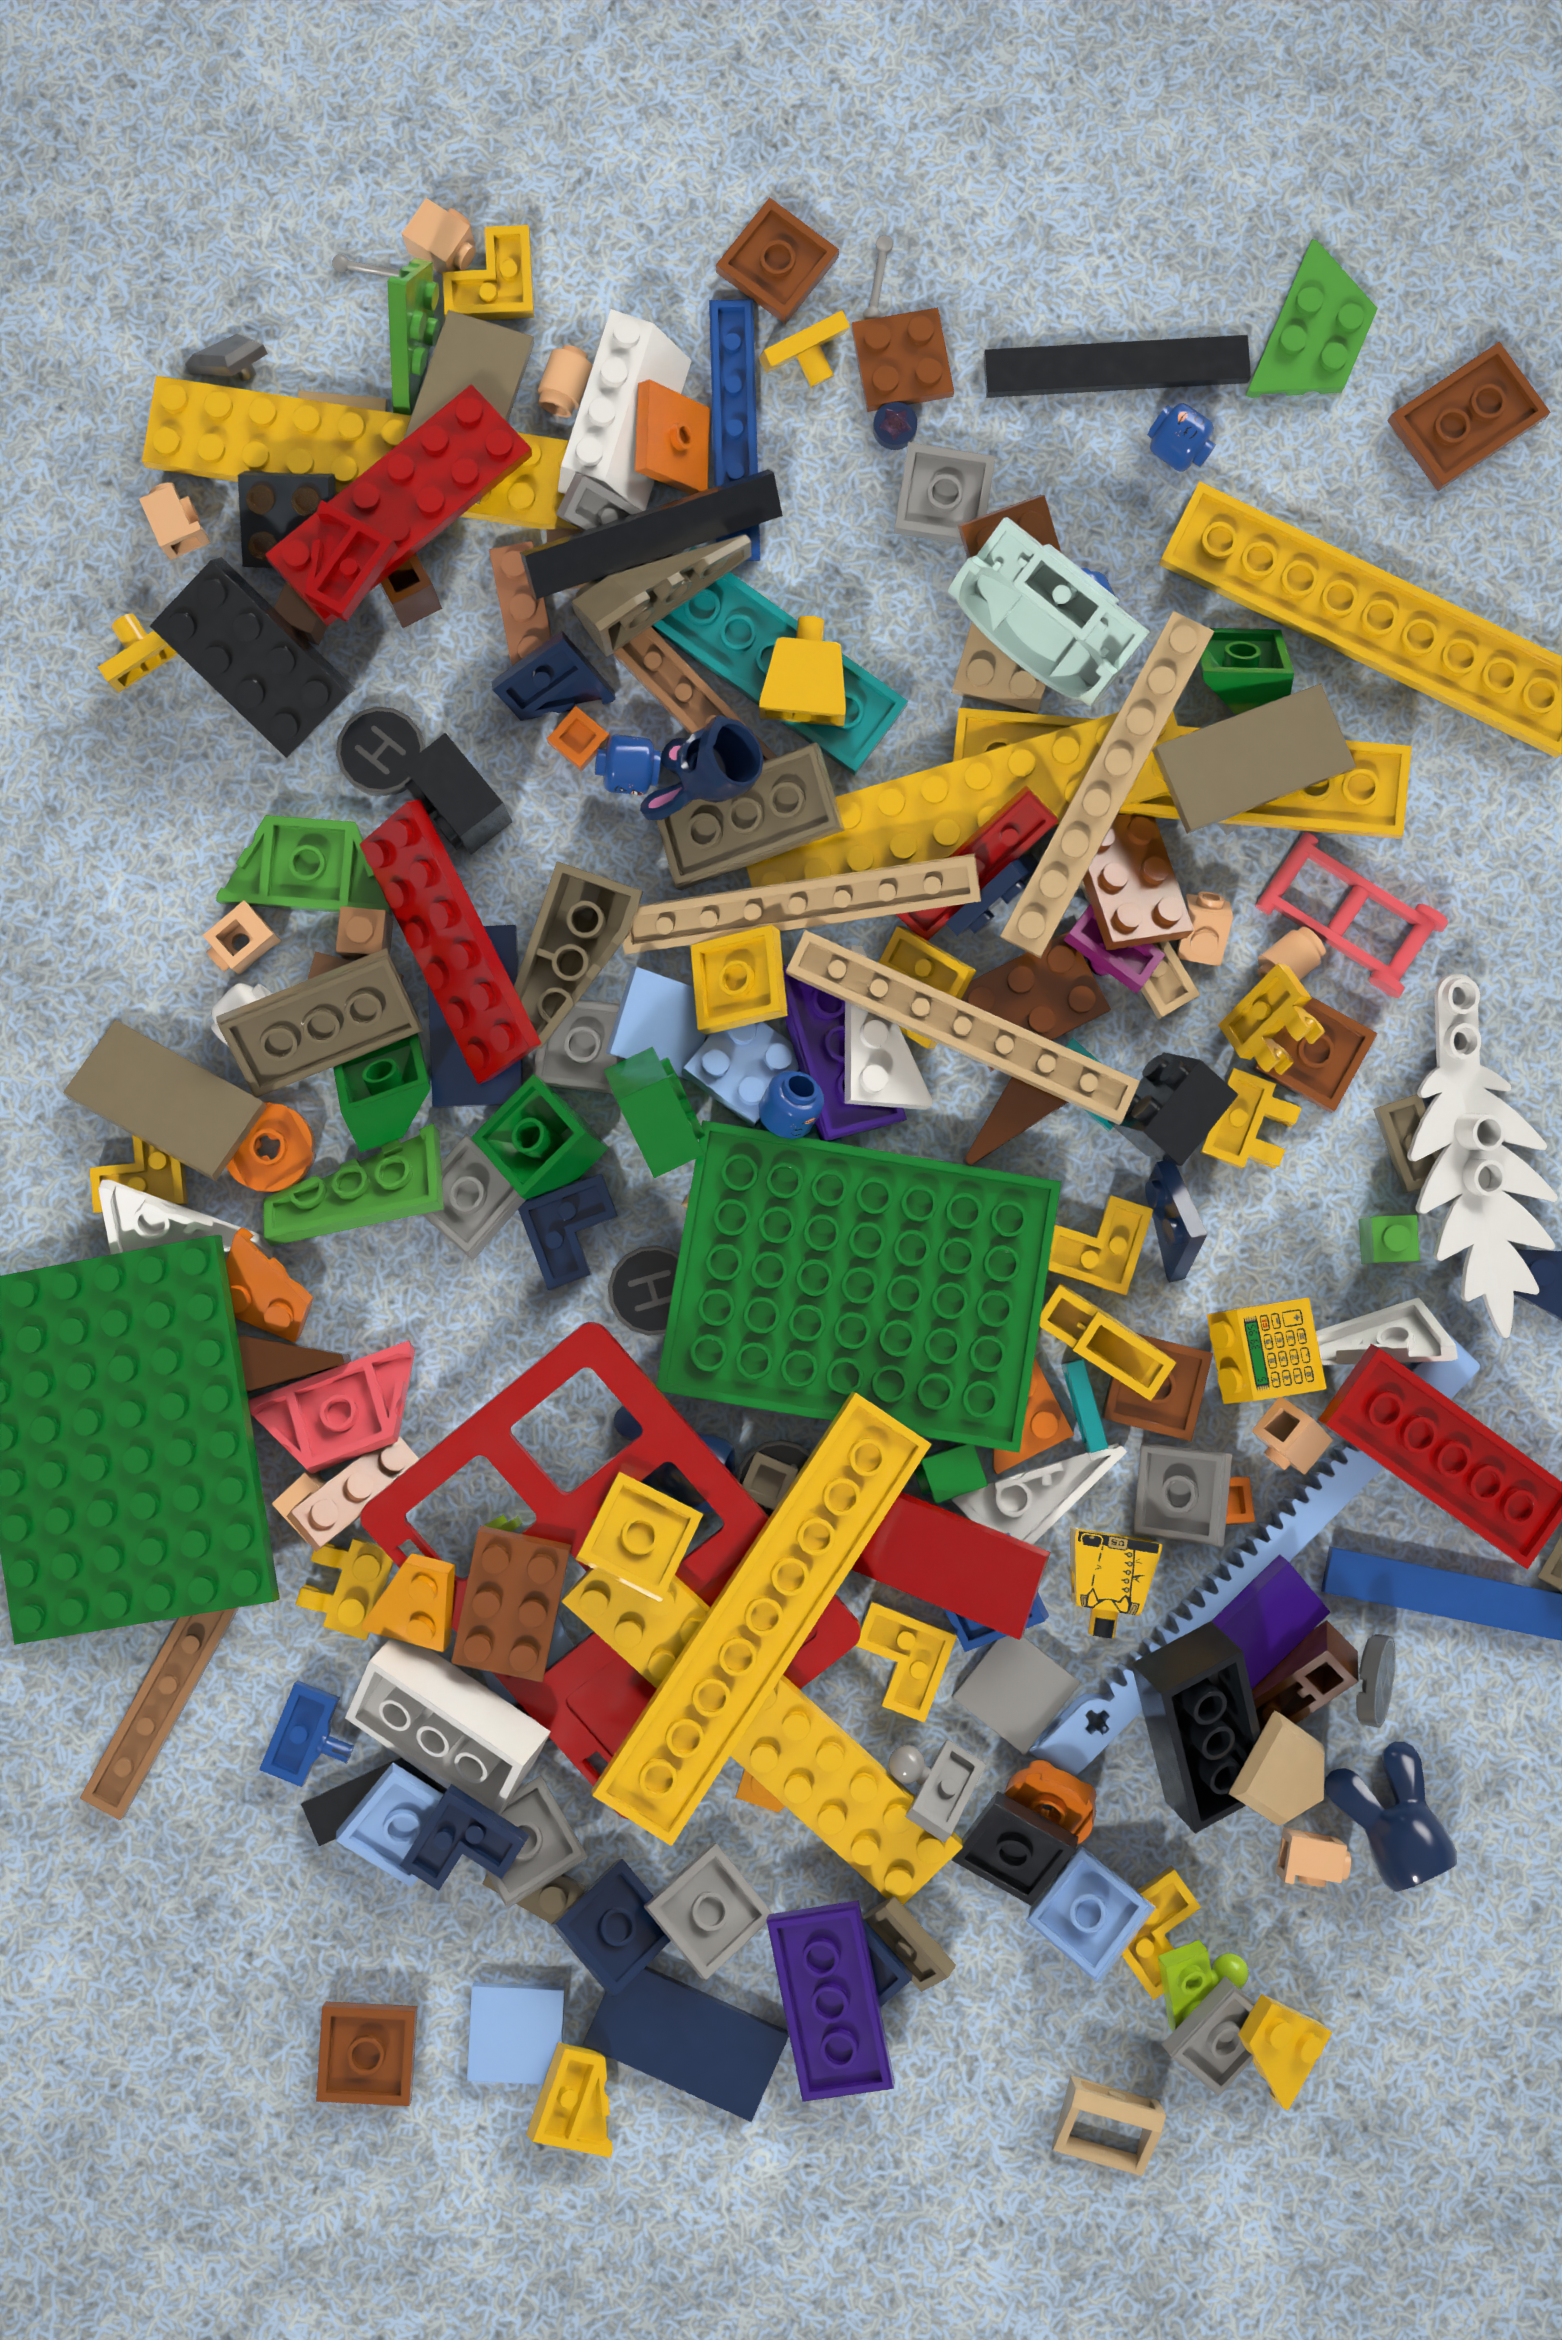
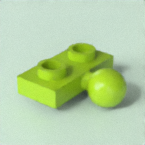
[1158,1939,1249,2032]

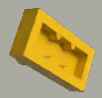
[759,310,850,388]
[98,613,178,693]

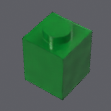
[914,1443,988,1504]

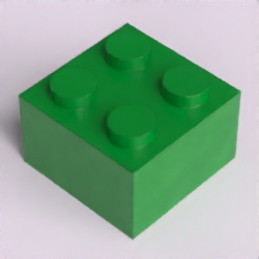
[604,1047,705,1178]

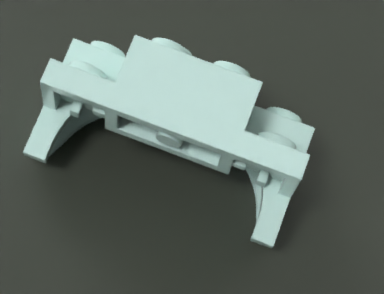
[948,517,1150,707]

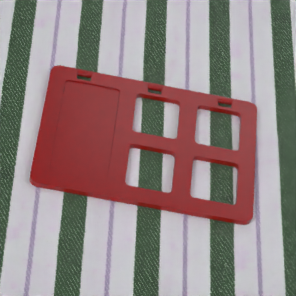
[360,1322,861,1819]

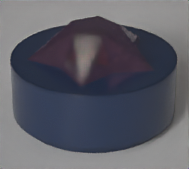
[873,402,917,450]

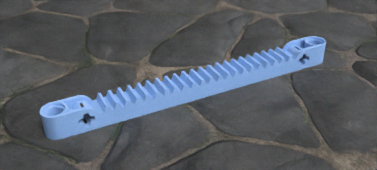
[1029,1331,1480,1777]

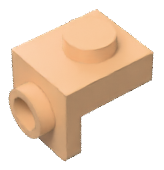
[1176,891,1233,966]

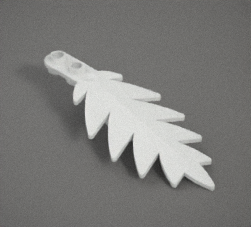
[1407,974,1558,1338]

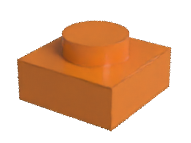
[546,706,610,772]
[1226,1477,1255,1525]

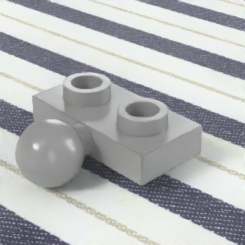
[889,1739,986,1843]

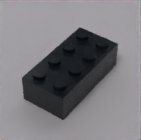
[150,557,356,758]
[1131,1621,1261,1834]

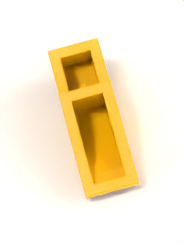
[1039,1282,1176,1401]

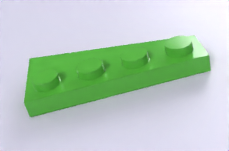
[263,1123,444,1246]

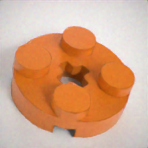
[226,1102,316,1193]
[1004,1760,1097,1845]

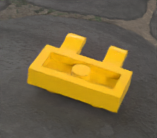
[1218,963,1325,1075]
[1200,1068,1301,1169]
[295,1537,394,1641]

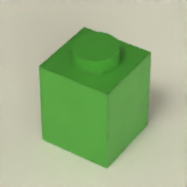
[1358,1215,1420,1264]

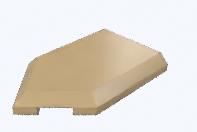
[1229,1710,1324,1826]

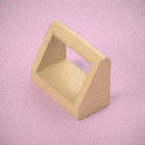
[1052,2075,1166,2176]

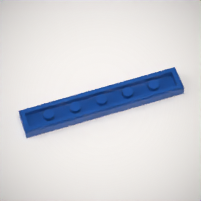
[709,299,760,561]
[1321,1546,1562,1641]

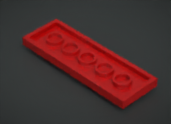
[265,384,532,626]
[359,799,542,1084]
[1318,1344,1562,1570]

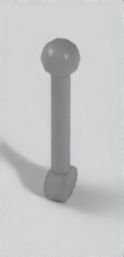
[863,235,893,320]
[332,254,400,277]

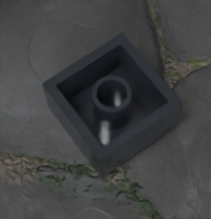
[403,733,513,855]
[1108,1052,1239,1166]

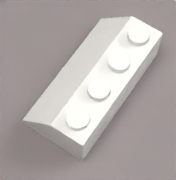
[558,309,691,511]
[345,1638,551,1815]

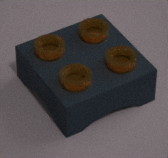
[238,471,336,568]

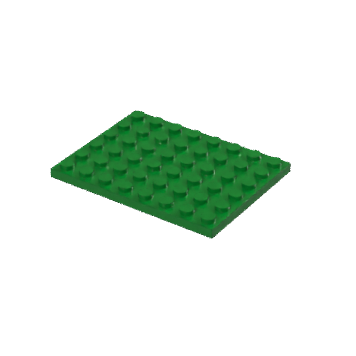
[656,1120,1061,1453]
[0,1235,280,1645]

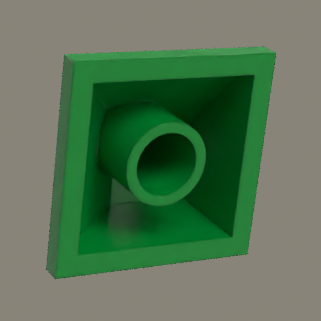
[1198,628,1294,715]
[333,1033,431,1152]
[471,1074,609,1200]

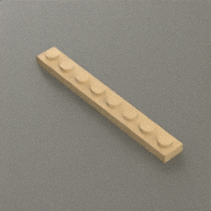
[1000,611,1214,959]
[623,854,981,954]
[786,930,1140,1125]

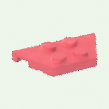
[248,1340,415,1474]

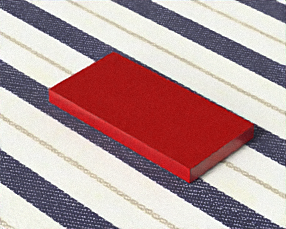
[851,1492,1051,1640]

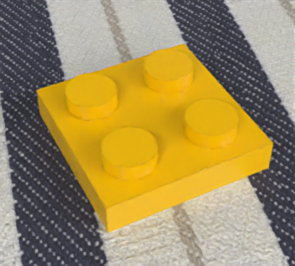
[690,925,788,1035]
[576,1472,703,1602]

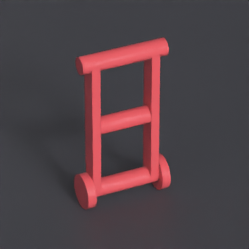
[1255,832,1449,998]

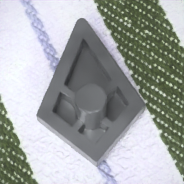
[185,334,268,381]

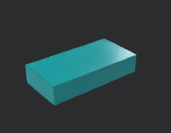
[1061,1359,1108,1453]

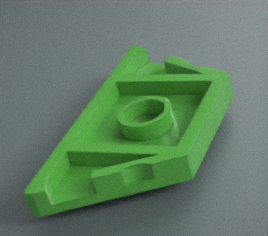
[1246,239,1378,398]
[387,258,440,416]
[216,815,392,916]

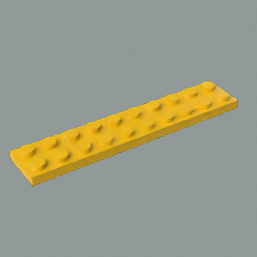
[142,376,579,530]
[1158,481,1562,758]
[953,708,1412,839]
[746,711,1180,887]
[591,1391,931,1846]
[561,1567,963,1905]

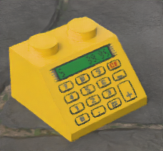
[1206,1297,1327,1404]

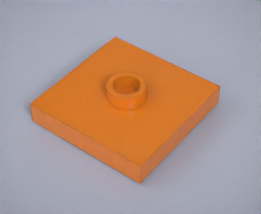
[635,379,710,495]

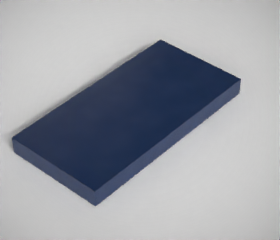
[428,925,523,1108]
[583,1966,789,2122]

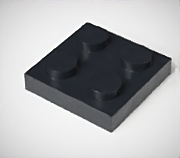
[951,1791,1079,1906]

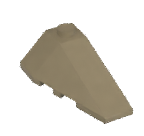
[572,534,751,658]
[514,861,644,1049]

